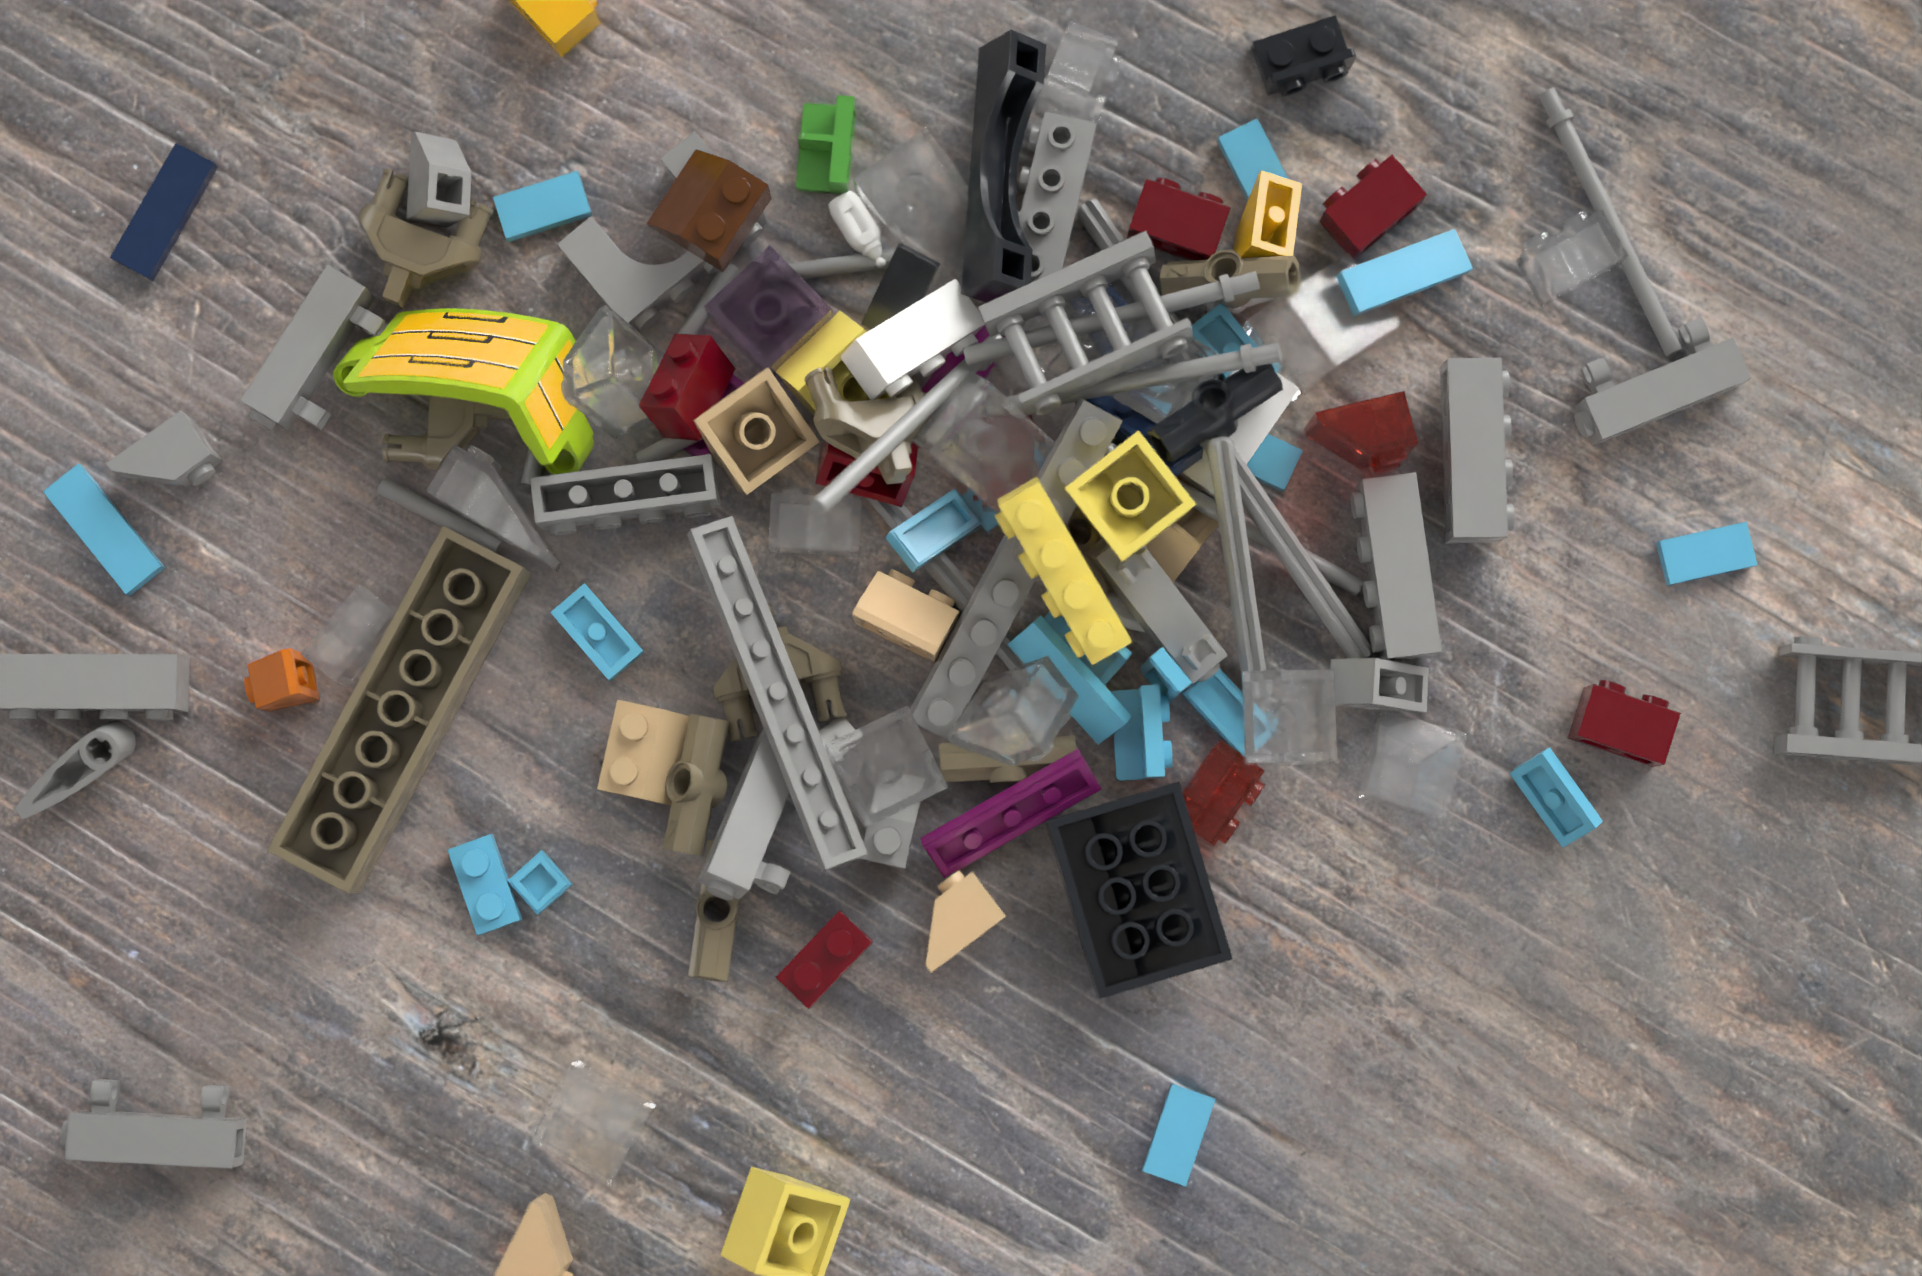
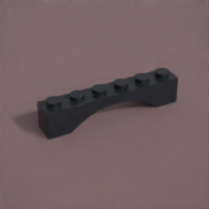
[961,29,1046,303]

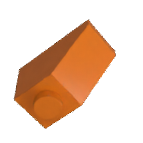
[244,648,320,712]

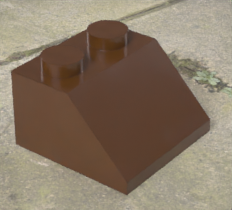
[647,149,772,272]

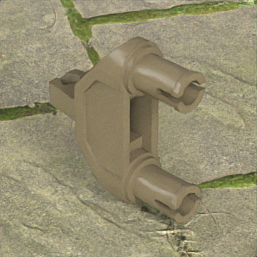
[358,169,493,308]
[805,367,935,484]
[382,396,512,470]
[713,605,847,742]

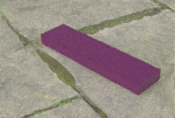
[920,749,1102,878]

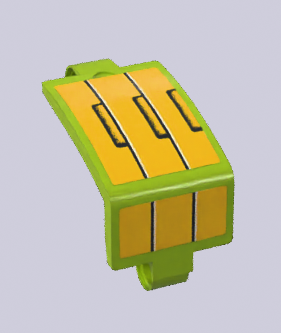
[333,308,600,475]

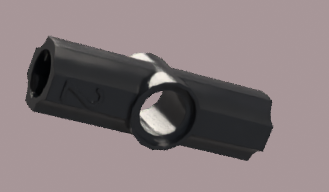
[1147,363,1283,463]

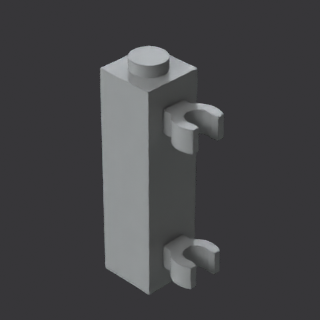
[240,264,388,431]
[1574,317,1751,447]
[1085,538,1228,684]
[697,729,790,900]
[60,1079,247,1169]

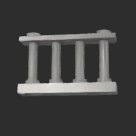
[978,231,1194,416]
[1773,636,1922,766]

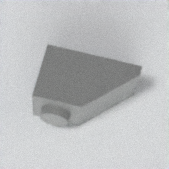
[106,411,223,487]
[1328,658,1429,713]
[860,771,926,869]

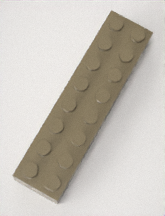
[267,526,531,894]

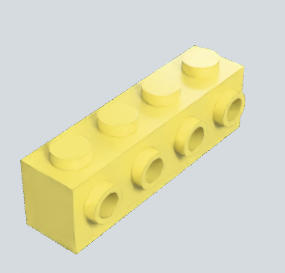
[995,476,1132,665]

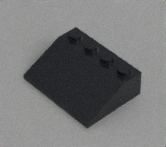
[1045,782,1233,999]

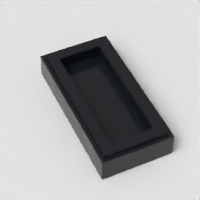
[861,243,941,330]

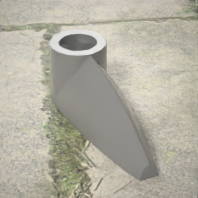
[15,721,136,819]

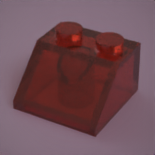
[1304,391,1418,473]

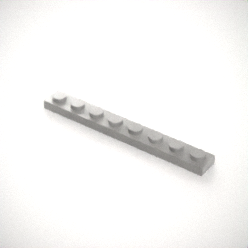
[906,397,1122,740]
[687,516,868,873]

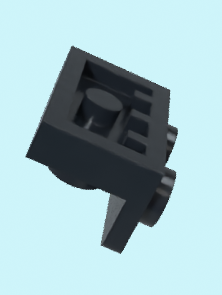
[1251,15,1356,96]

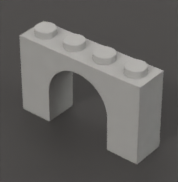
[557,131,766,334]

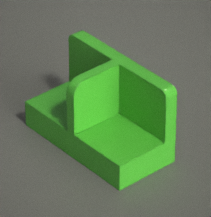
[796,95,856,195]

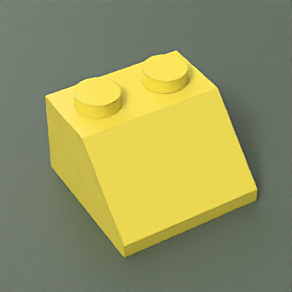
[775,311,896,415]
[1064,431,1196,562]
[720,1167,851,1276]

